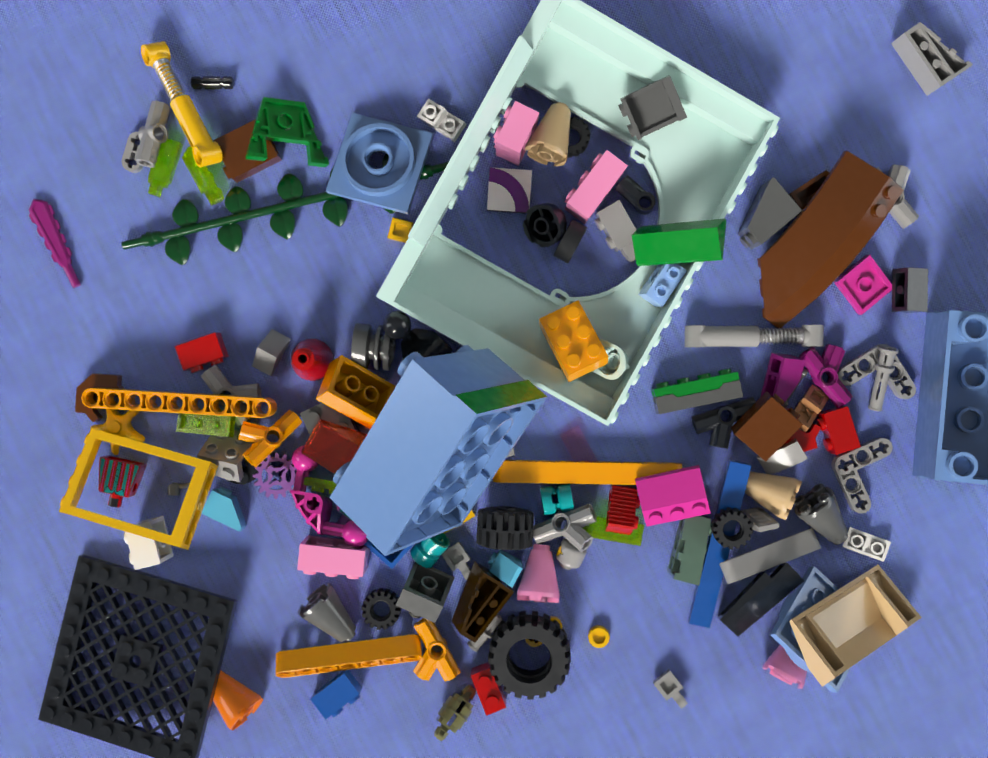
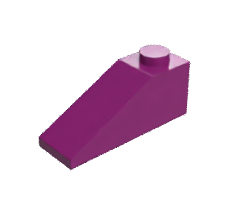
[760,353,805,405]

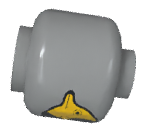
[556,538,587,570]

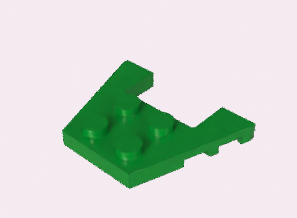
[245,97,329,167]

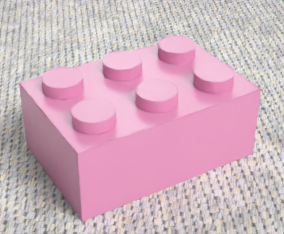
[494,101,539,166]
[564,150,628,224]
[297,535,370,579]

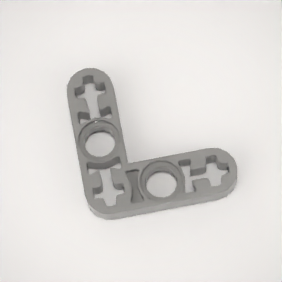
[838,344,916,399]
[831,438,893,514]

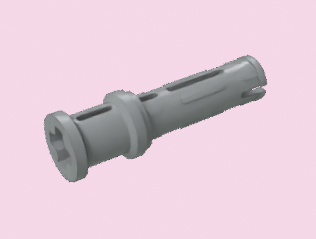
[868,345,899,411]

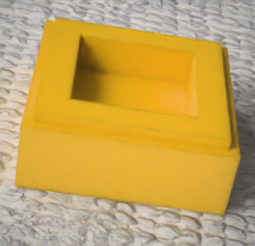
[387,217,414,243]

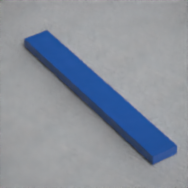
[688,460,751,628]

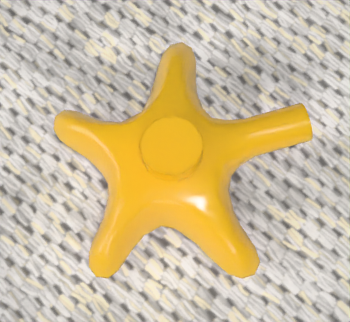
[90,404,145,455]

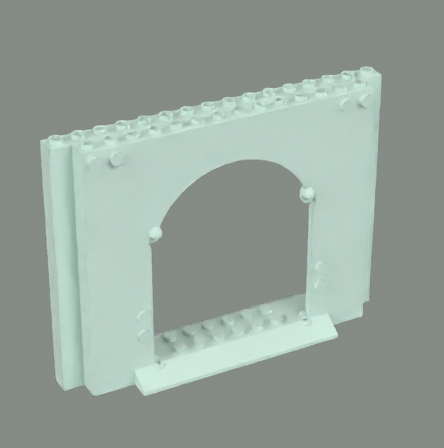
[376,0,780,426]

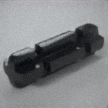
[191,76,234,89]

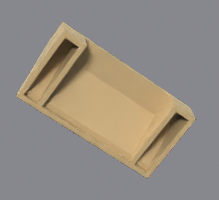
[789,565,922,687]

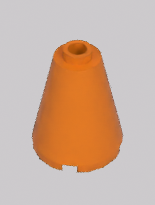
[213,670,263,731]

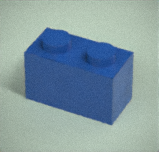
[310,670,362,720]

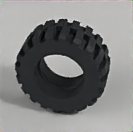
[488,611,571,700]

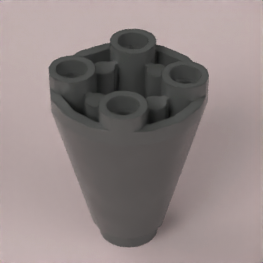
[794,484,848,545]

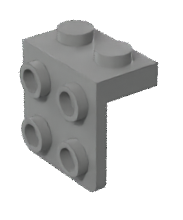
[197,426,253,482]

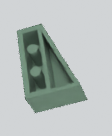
[667,515,712,586]

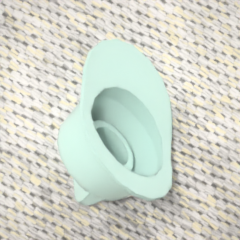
[592,339,630,380]

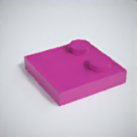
[834,255,892,315]

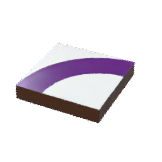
[487,167,532,214]

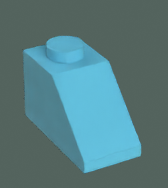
[201,487,247,532]
[488,550,523,588]

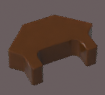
[75,374,125,422]

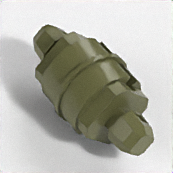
[434,684,476,741]

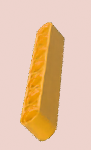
[276,634,422,678]

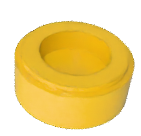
[588,625,610,648]

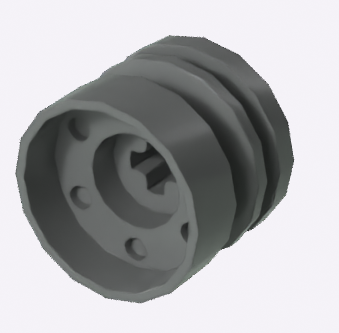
[351,323,396,371]

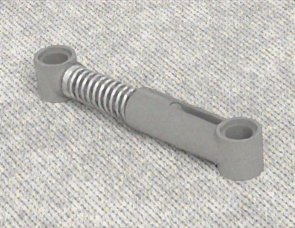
[685,325,824,347]

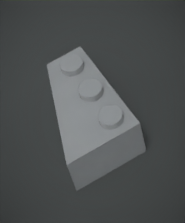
[891,22,973,96]

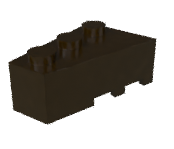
[452,561,514,643]

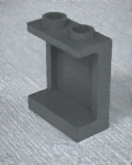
[618,75,687,140]

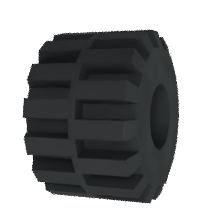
[476,506,534,550]

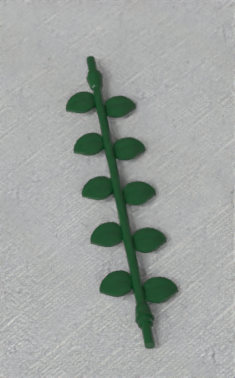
[121,154,449,265]

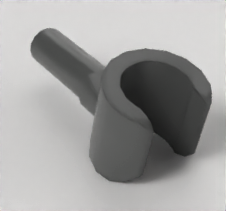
[168,482,190,496]

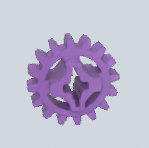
[252,452,297,499]

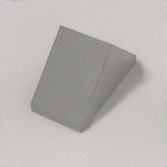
[252,329,291,376]

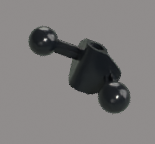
[383,311,452,360]

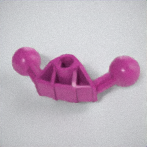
[290,445,368,547]

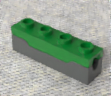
[651,368,743,414]

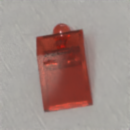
[302,419,367,474]

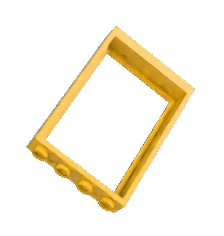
[59,428,218,550]

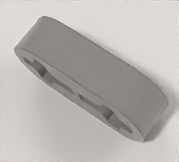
[122,132,144,173]

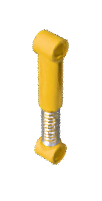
[141,41,222,167]

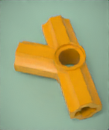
[238,409,302,468]
[413,618,461,681]

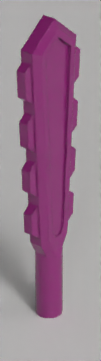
[28,199,81,288]

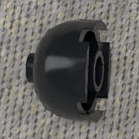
[523,203,567,247]

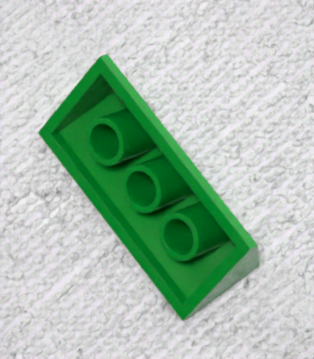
[632,218,727,266]

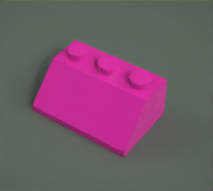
[635,465,711,527]

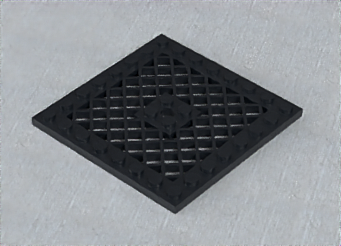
[38,554,238,758]

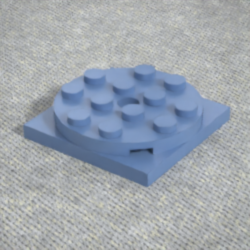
[770,566,851,692]

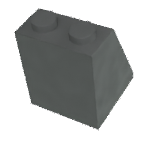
[738,177,802,250]

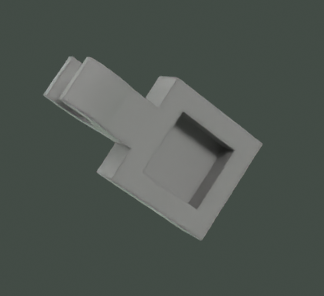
[442,541,471,581]
[653,669,688,709]

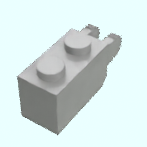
[594,200,636,262]

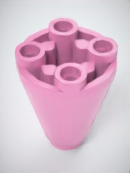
[517,544,560,603]

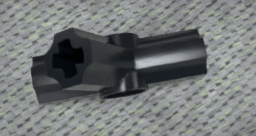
[691,397,756,449]

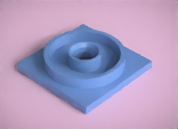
[326,113,434,214]

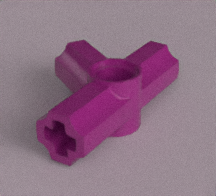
[798,344,853,408]

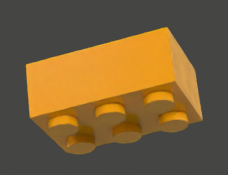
[539,300,609,382]
[316,355,396,429]

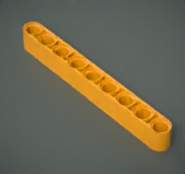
[81,388,277,418]
[493,460,682,485]

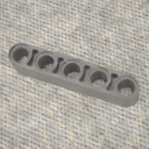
[719,528,821,584]

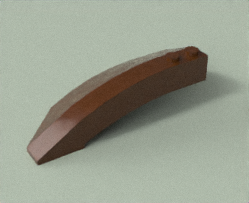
[757,151,904,329]

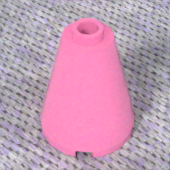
[762,645,807,689]

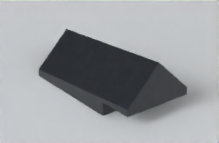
[717,562,804,636]

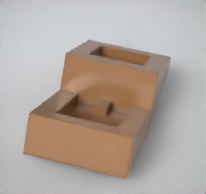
[794,384,829,432]

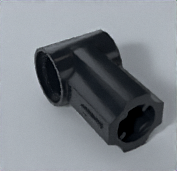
[615,175,655,215]

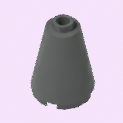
[298,583,356,642]

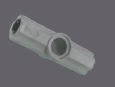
[136,101,170,168]

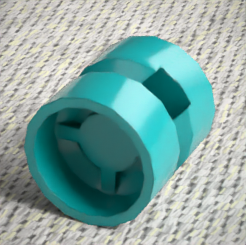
[540,484,574,515]
[410,533,450,568]

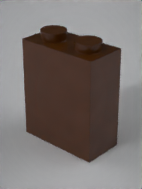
[213,119,282,183]
[731,391,803,462]

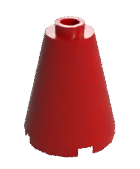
[291,339,333,381]

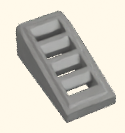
[742,507,779,532]

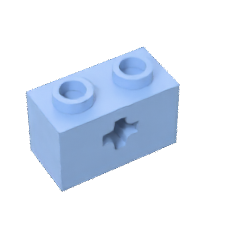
[638,263,687,307]

